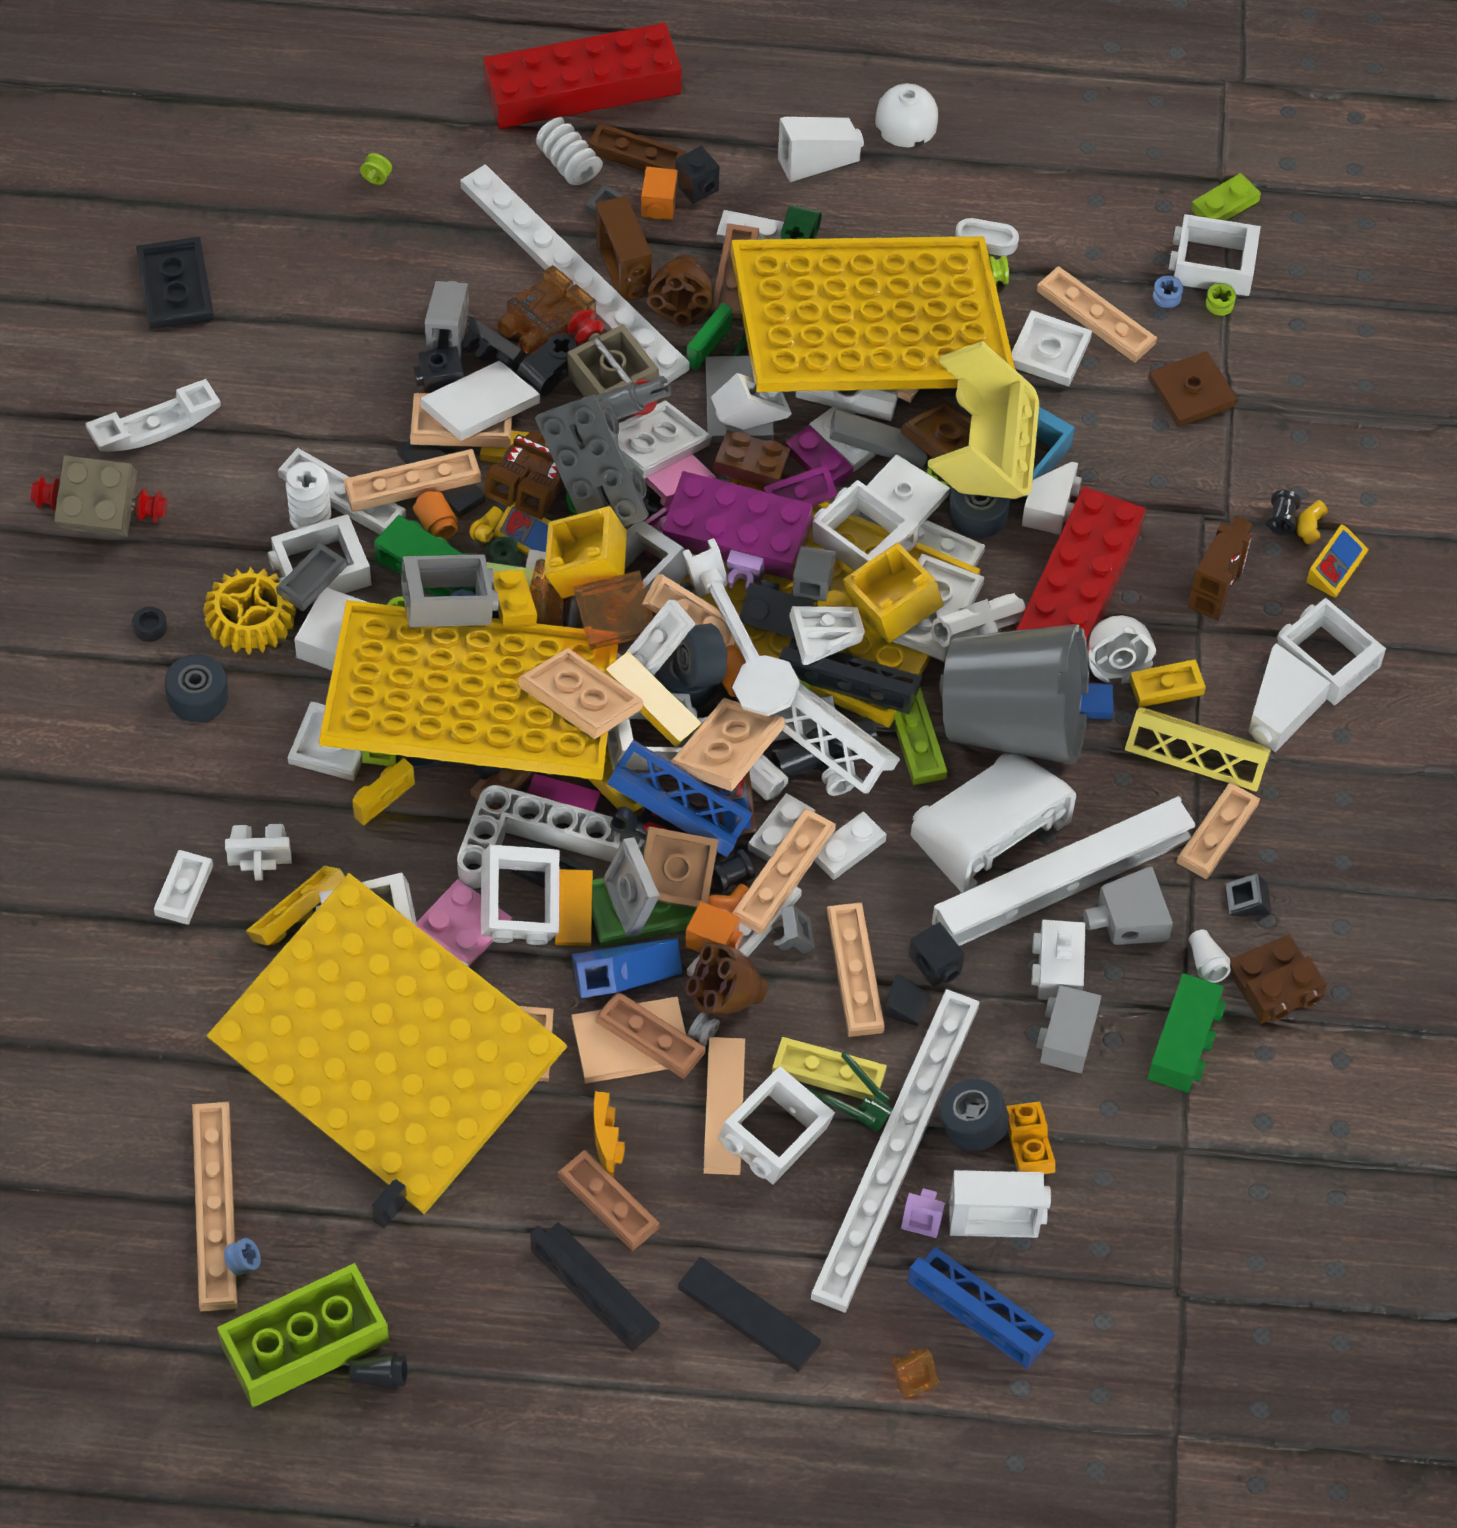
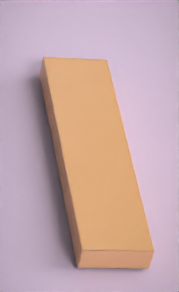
[1037,266,1157,363]
[343,449,482,512]
[732,808,836,935]
[826,902,885,1037]
[703,1037,745,1175]

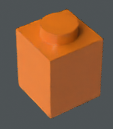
[641,166,678,220]
[686,901,743,953]

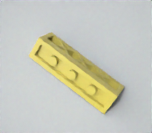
[1125,707,1272,792]

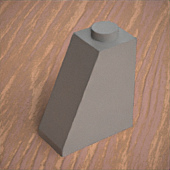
[425,281,469,361]

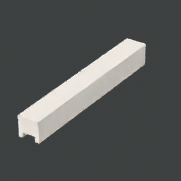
[932,796,1195,946]

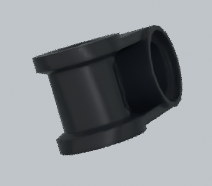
[517,333,577,396]

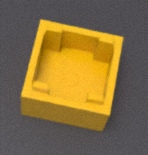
[544,506,627,599]
[843,542,944,643]

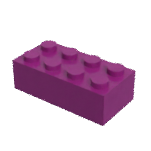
[662,471,813,580]

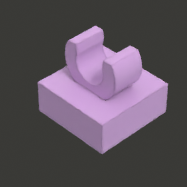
[727,550,765,592]
[901,1188,945,1238]

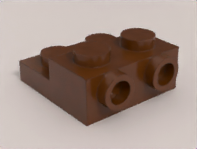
[1230,934,1327,1024]

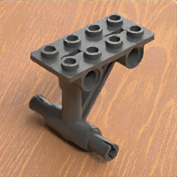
[535,376,671,527]

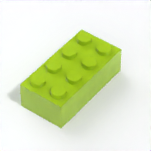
[217,1263,390,1408]

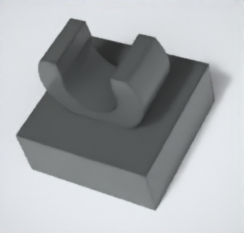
[771,905,815,954]

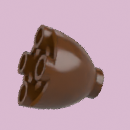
[647,255,712,327]
[686,943,767,1016]

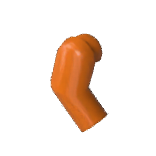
[708,884,749,913]

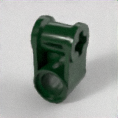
[780,204,822,239]

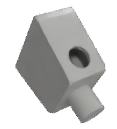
[1083,867,1173,945]

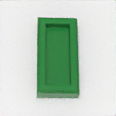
[687,302,733,370]

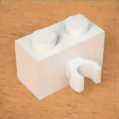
[1031,920,1085,1000]

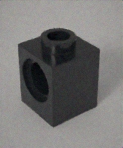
[909,922,965,987]

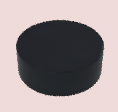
[132,607,167,642]

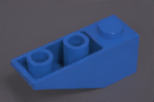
[572,938,682,998]

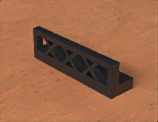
[779,638,922,714]
[530,1222,660,1352]

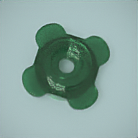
[485,537,523,566]

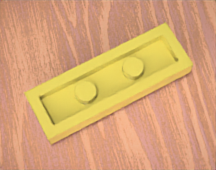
[772,1037,887,1099]

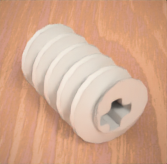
[536,117,603,185]
[285,462,331,530]

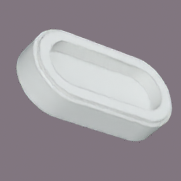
[955,218,1019,256]

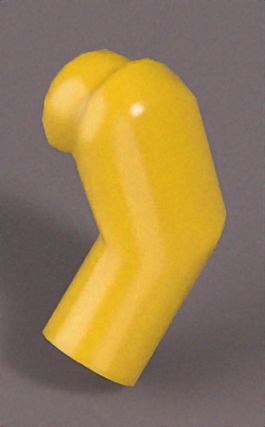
[1296,500,1328,545]
[469,506,504,543]

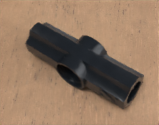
[772,717,879,778]

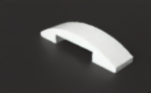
[85,379,221,452]

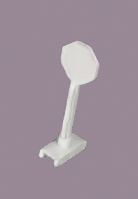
[683,538,800,716]

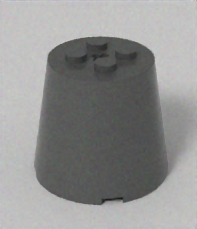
[940,624,1089,764]

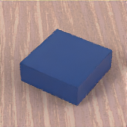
[1080,683,1113,719]

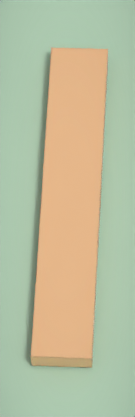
[192,1102,238,1312]

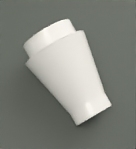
[1188,930,1231,983]

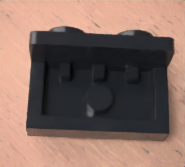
[739,579,818,639]

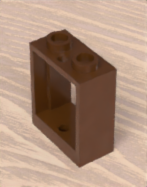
[596,195,652,300]

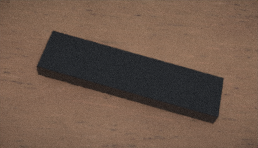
[678,1256,821,1372]

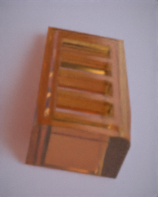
[529,558,563,627]

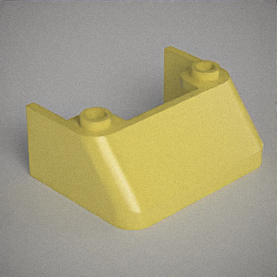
[928,341,1039,499]

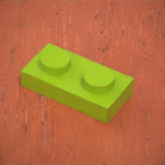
[1191,173,1261,221]

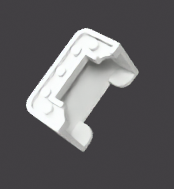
[911,752,1076,893]

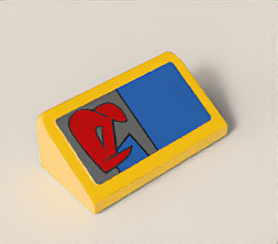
[493,502,551,556]
[1306,524,1369,598]

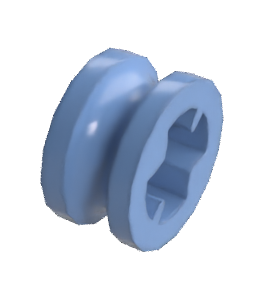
[1153,276,1183,308]
[224,1238,261,1276]

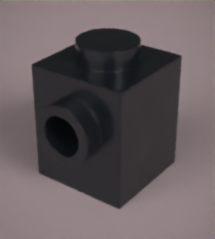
[675,145,720,204]
[413,346,463,393]

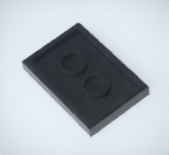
[136,237,214,329]

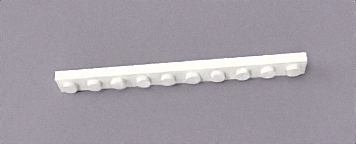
[460,164,690,387]
[811,989,980,1313]

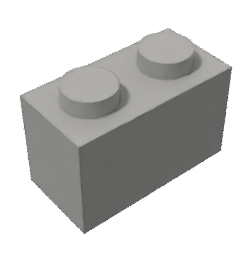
[1036,985,1101,1074]

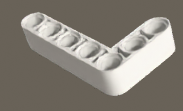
[457,785,645,889]

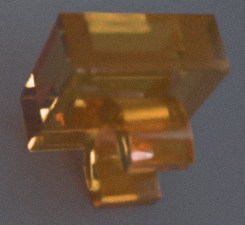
[892,1348,939,1399]

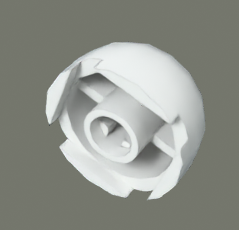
[875,83,938,147]
[1087,615,1156,684]

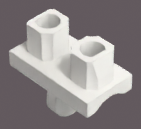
[225,824,292,881]

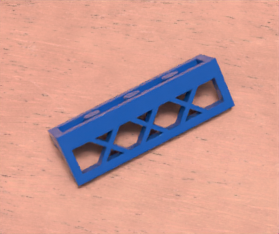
[607,740,753,857]
[908,1247,1055,1370]

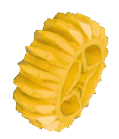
[203,566,296,655]

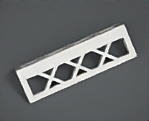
[774,683,900,793]

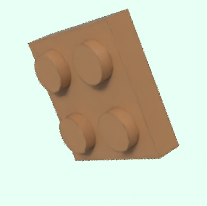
[643,827,718,909]

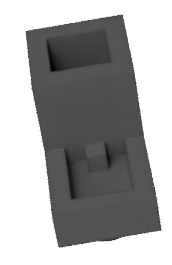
[793,546,836,602]

